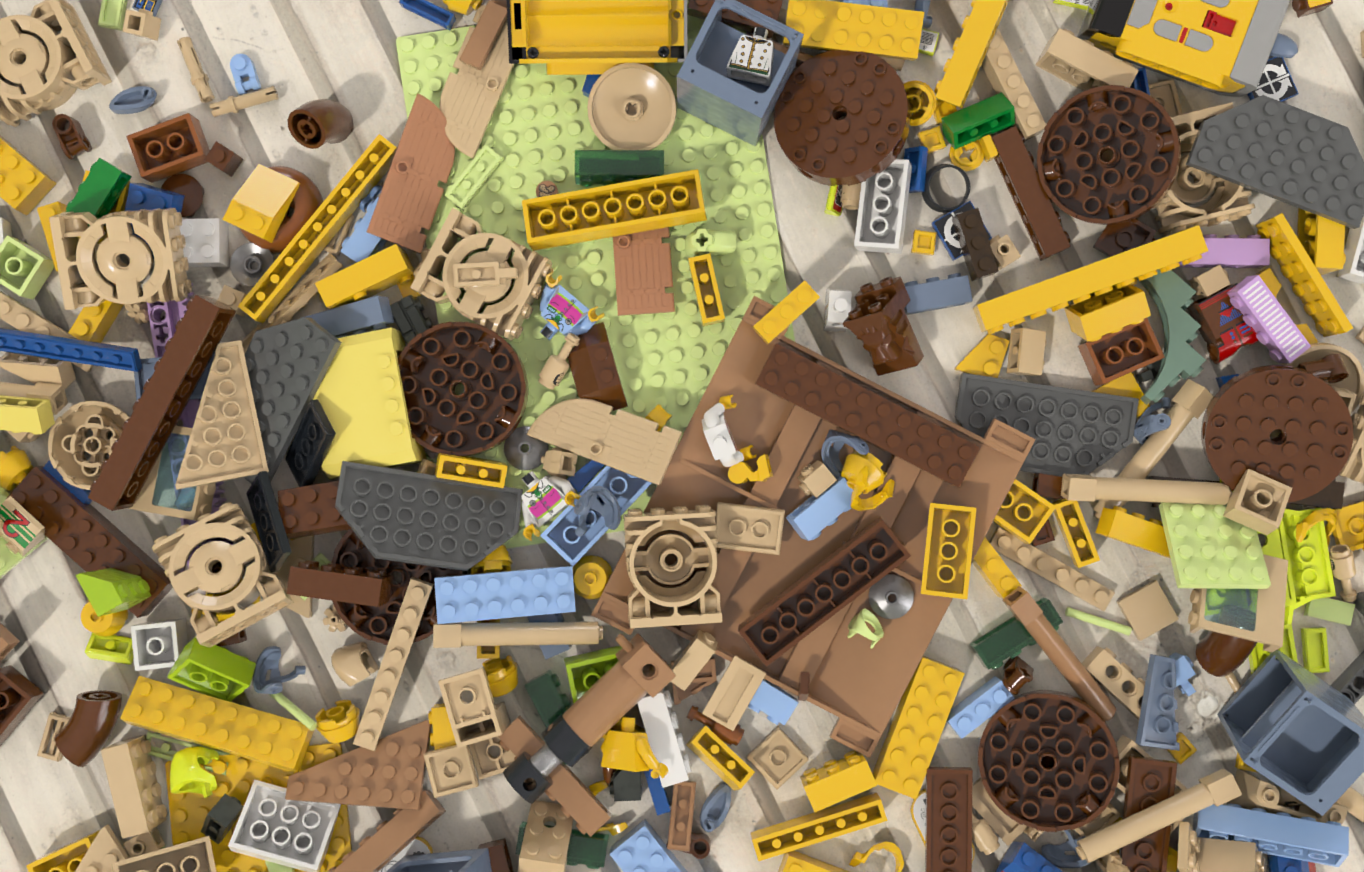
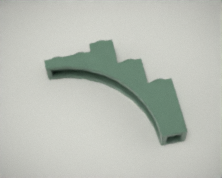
[1137,270,1206,405]

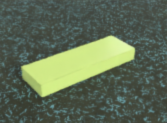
[445,144,503,210]

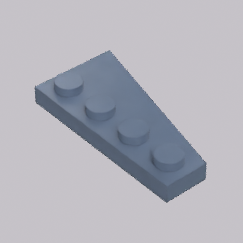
[1135,654,1180,751]

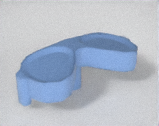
[359,185,383,212]

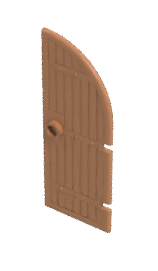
[366,93,455,254]
[609,170,675,316]

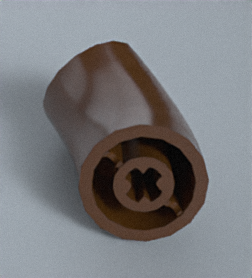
[287,99,353,149]
[1195,606,1257,677]
[55,690,122,767]

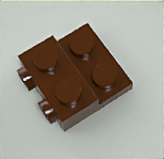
[1093,219,1157,257]

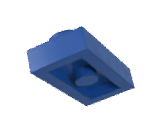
[904,146,928,193]

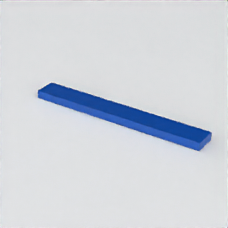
[0,328,142,372]

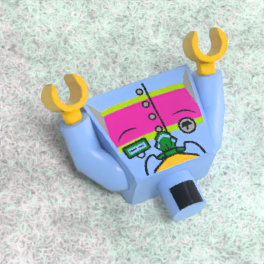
[540,271,605,340]

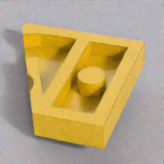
[954,334,1010,378]

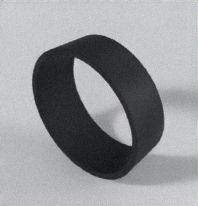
[921,164,971,213]

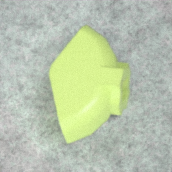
[685,228,736,256]

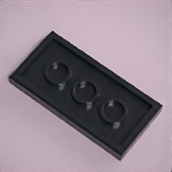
[285,399,336,487]
[246,471,292,572]

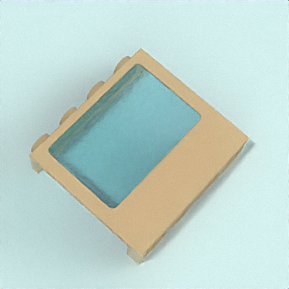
[128,426,216,521]
[1188,554,1288,652]

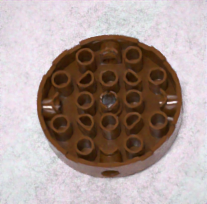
[774,50,911,186]
[1037,85,1181,225]
[398,322,528,456]
[1201,365,1353,503]
[331,529,467,645]
[978,690,1120,832]

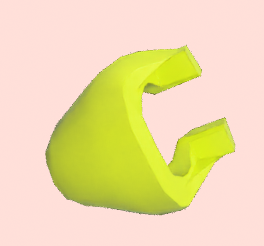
[170,746,219,799]

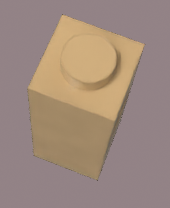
[671,630,718,691]

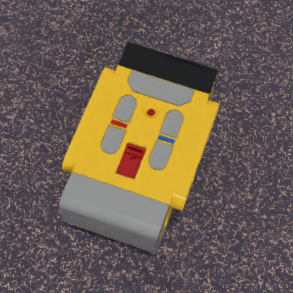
[1077,0,1290,97]

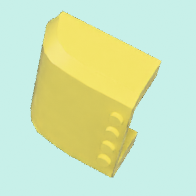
[313,327,427,480]

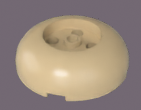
[48,401,130,490]

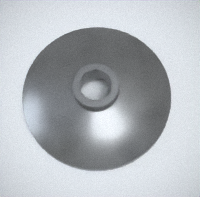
[230,243,274,287]
[504,426,548,470]
[869,574,914,619]

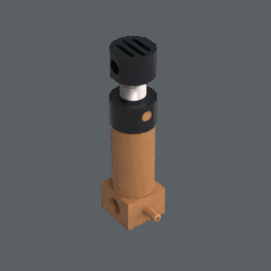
[503,633,676,804]

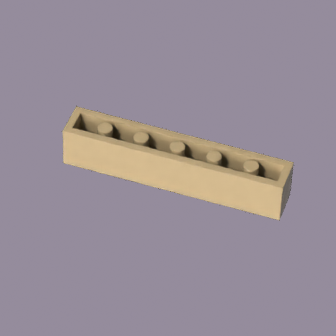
[982,28,1046,141]

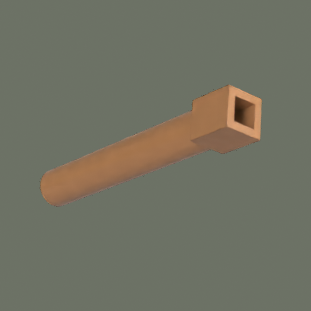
[1002,586,1116,721]

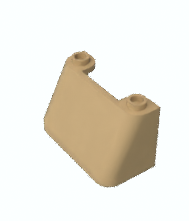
[1227,769,1348,824]

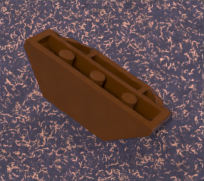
[567,322,628,411]

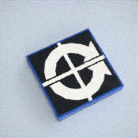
[1247,57,1299,102]
[931,201,992,261]

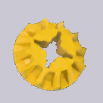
[949,140,984,172]

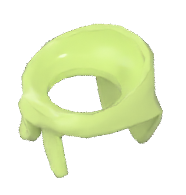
[847,608,884,649]

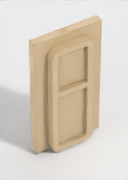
[702,655,766,731]
[972,777,1028,846]

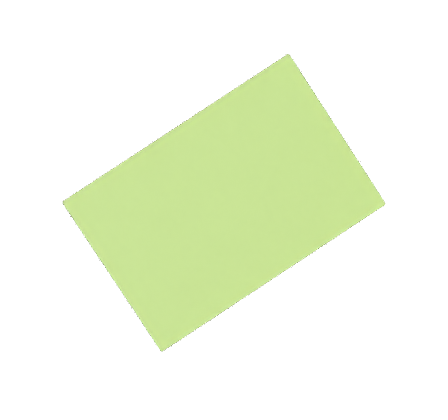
[396,1,795,549]

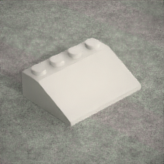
[228,779,341,872]

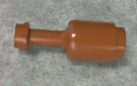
[686,705,745,746]

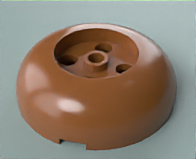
[239,166,323,254]

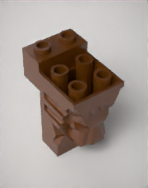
[843,276,924,376]

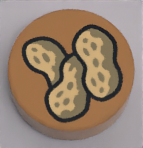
[536,181,559,198]

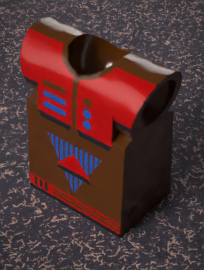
[1187,283,1259,364]

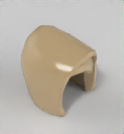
[331,642,379,687]

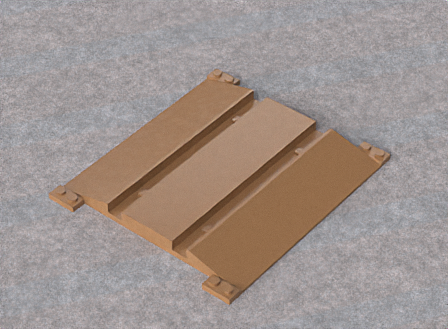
[591,296,1036,758]

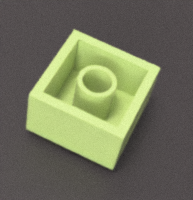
[0,235,55,300]

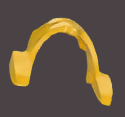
[851,466,895,511]
[1296,508,1337,547]
[589,780,628,836]
[849,841,904,872]

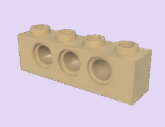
[1082,646,1145,720]

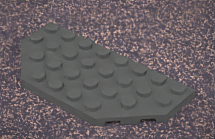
[1185,95,1364,229]
[244,317,342,484]
[955,373,1139,477]
[335,461,523,571]

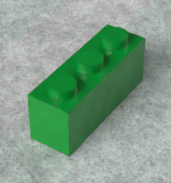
[941,92,1015,149]
[66,158,132,227]

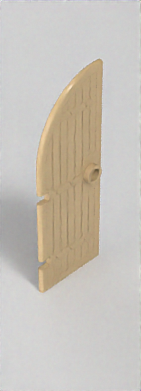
[439,4,522,159]
[526,398,682,486]

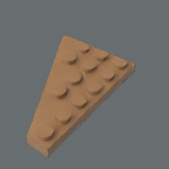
[285,720,432,810]

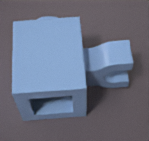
[1169,652,1196,696]

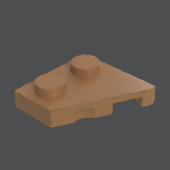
[671,657,717,705]

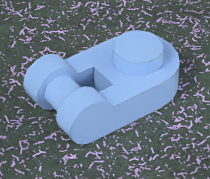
[230,53,261,95]

